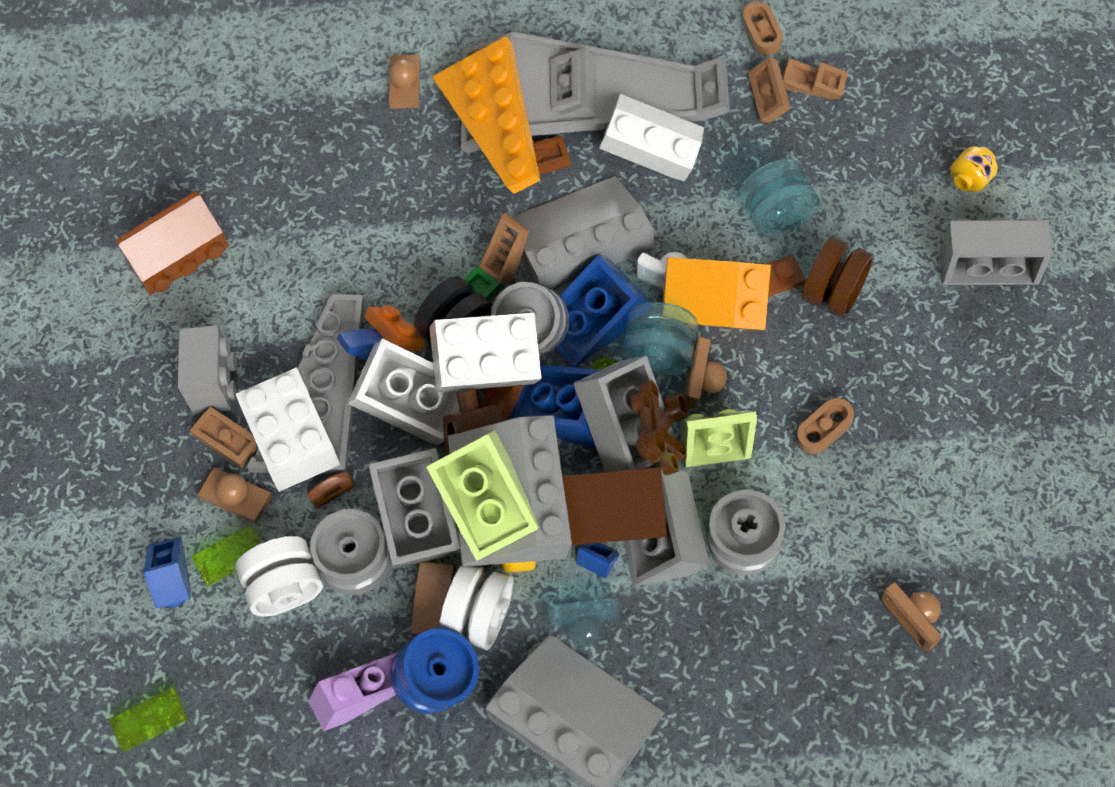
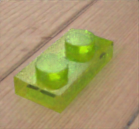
[191,524,262,587]
[109,687,189,753]

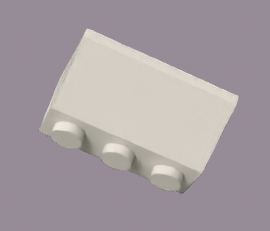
[599,94,704,181]

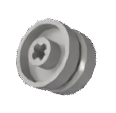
[491,282,569,355]
[707,489,785,576]
[310,509,391,595]

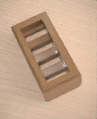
[479,214,529,284]

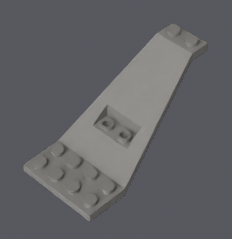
[461,32,730,154]

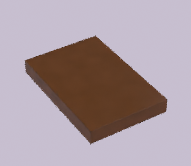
[562,467,668,545]

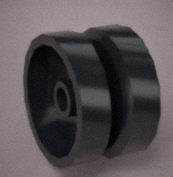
[414,276,493,342]

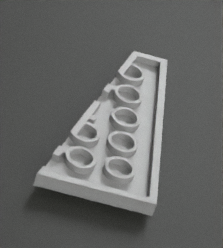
[247,294,364,474]

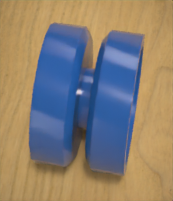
[391,628,479,714]

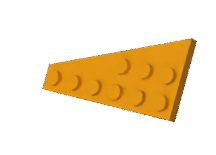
[432,36,541,194]

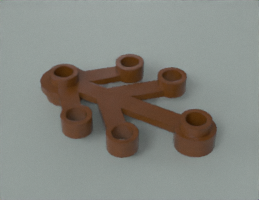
[631,380,689,476]

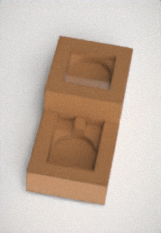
[782,58,848,99]
[411,562,455,634]

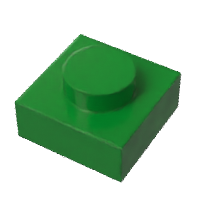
[464,266,501,300]

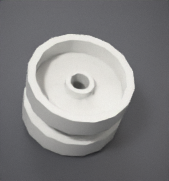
[235,536,323,616]
[440,565,514,650]

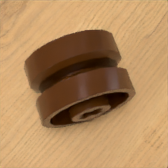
[802,236,874,319]

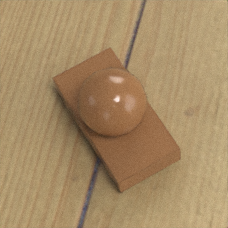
[388,54,420,109]
[683,337,727,409]
[197,467,272,524]
[881,582,942,653]

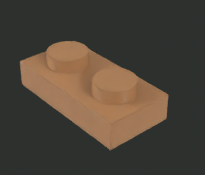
[748,57,791,123]
[190,406,258,469]

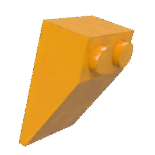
[661,257,771,330]

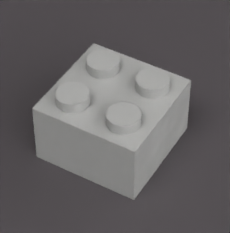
[178,325,237,414]

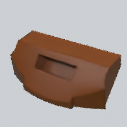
[307,471,354,509]

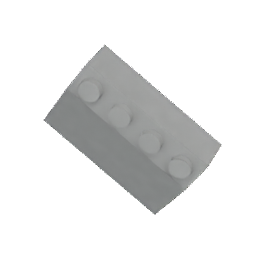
[507,176,654,290]
[448,415,572,567]
[485,634,665,787]

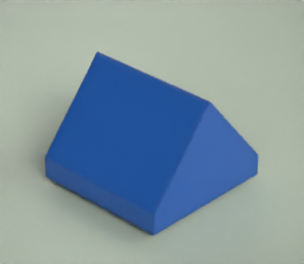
[576,543,620,579]

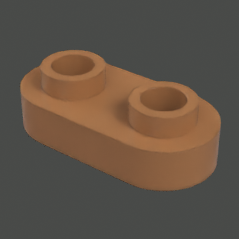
[742,2,783,55]
[796,398,854,454]

